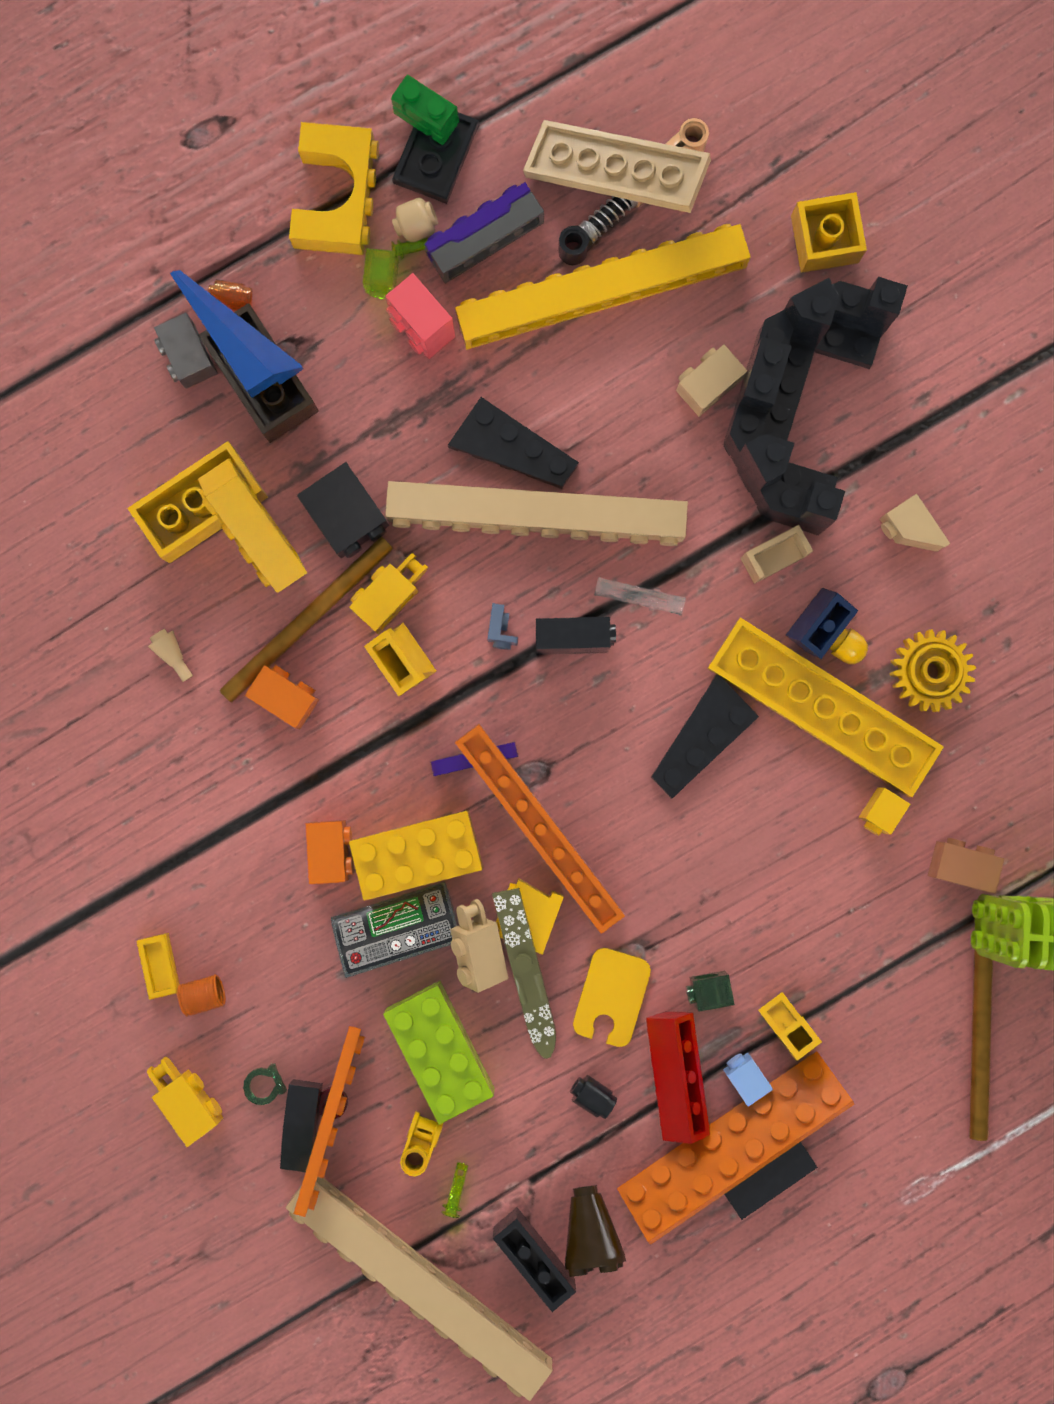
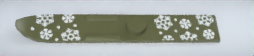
[492,888,556,1059]

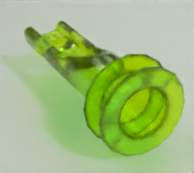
[391,237,429,260]
[441,1162,468,1218]

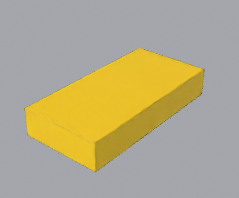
[136,933,180,1000]

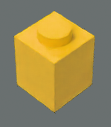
[859,787,910,836]

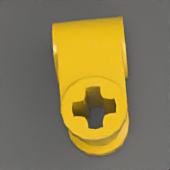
[400,1111,444,1176]

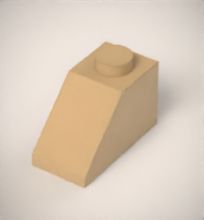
[880,494,950,552]

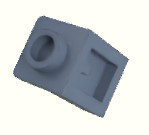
[488,603,518,650]

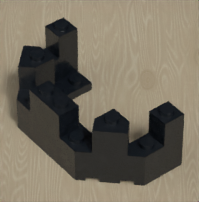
[723,276,908,536]

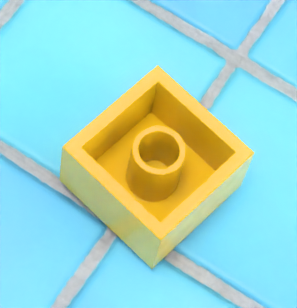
[791,192,867,273]

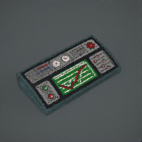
[331,881,459,978]

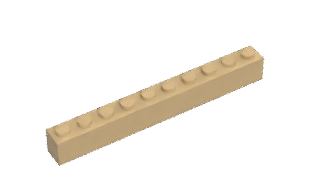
[385,481,688,546]
[286,1177,553,1401]

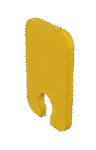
[573,948,651,1047]

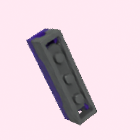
[424,182,544,284]

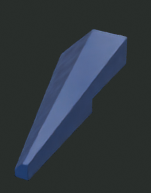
[170,270,303,398]

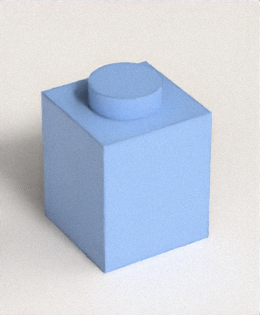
[723,1053,773,1107]

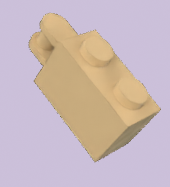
[450,899,508,993]

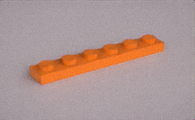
[293,1026,365,1217]

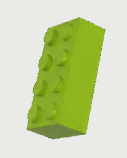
[383,980,495,1125]

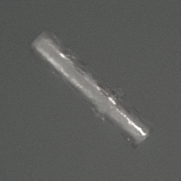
[594,577,686,616]

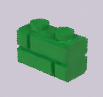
[391,75,459,145]

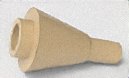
[148,629,193,682]

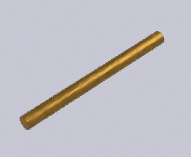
[219,536,393,703]
[969,949,993,1141]

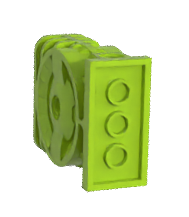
[971,894,1054,971]

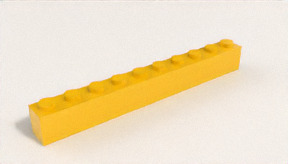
[455,224,751,350]

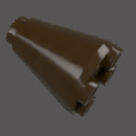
[565,1185,626,1277]

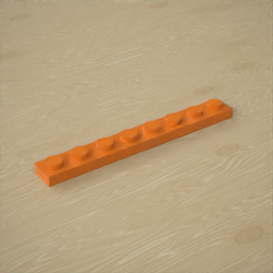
[455,723,625,934]

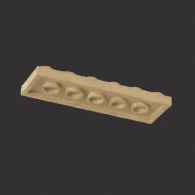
[523,120,711,213]

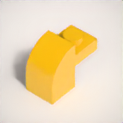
[758,992,822,1061]

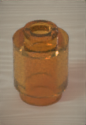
[208,279,253,312]

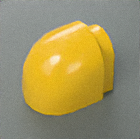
[829,628,868,664]

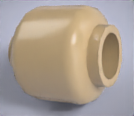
[392,198,438,243]

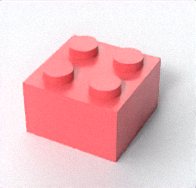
[385,273,455,359]

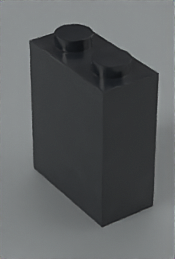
[297,462,390,558]
[536,617,616,655]

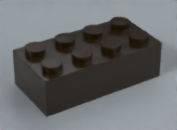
[198,303,319,443]

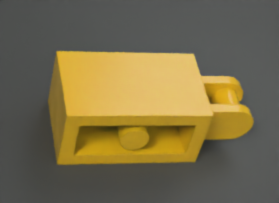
[349,553,429,635]
[147,1056,223,1147]

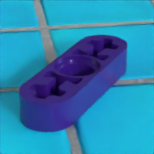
[430,742,518,776]

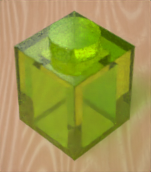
[363,248,399,299]

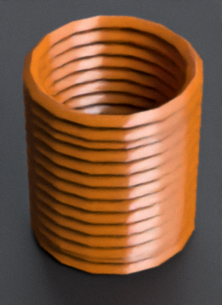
[177,974,226,1017]

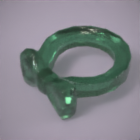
[243,1063,287,1105]

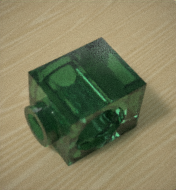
[686,970,735,1012]

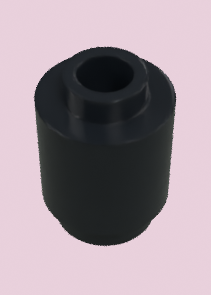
[570,1075,617,1119]

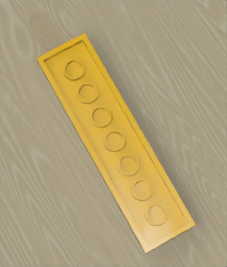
[707,617,944,797]

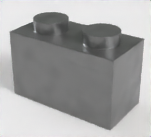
[154,313,218,389]

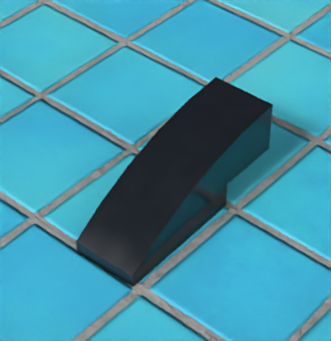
[280,1079,323,1173]

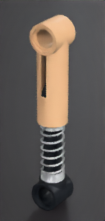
[558,118,709,266]

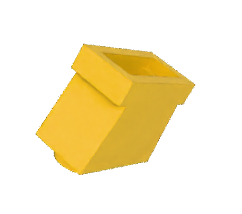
[364,622,437,696]
[496,878,564,955]

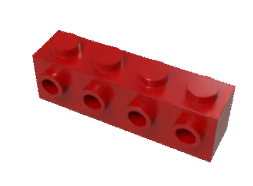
[646,1011,710,1144]

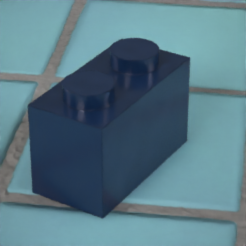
[786,588,858,659]

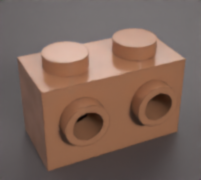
[928,838,1005,894]

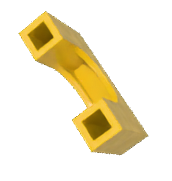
[289,122,379,255]

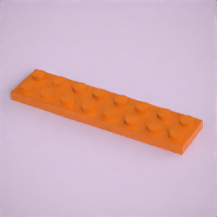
[617,1051,855,1244]

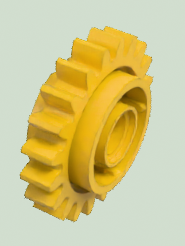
[890,629,976,712]

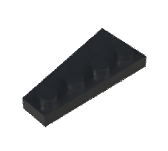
[448,397,579,489]
[651,674,759,799]

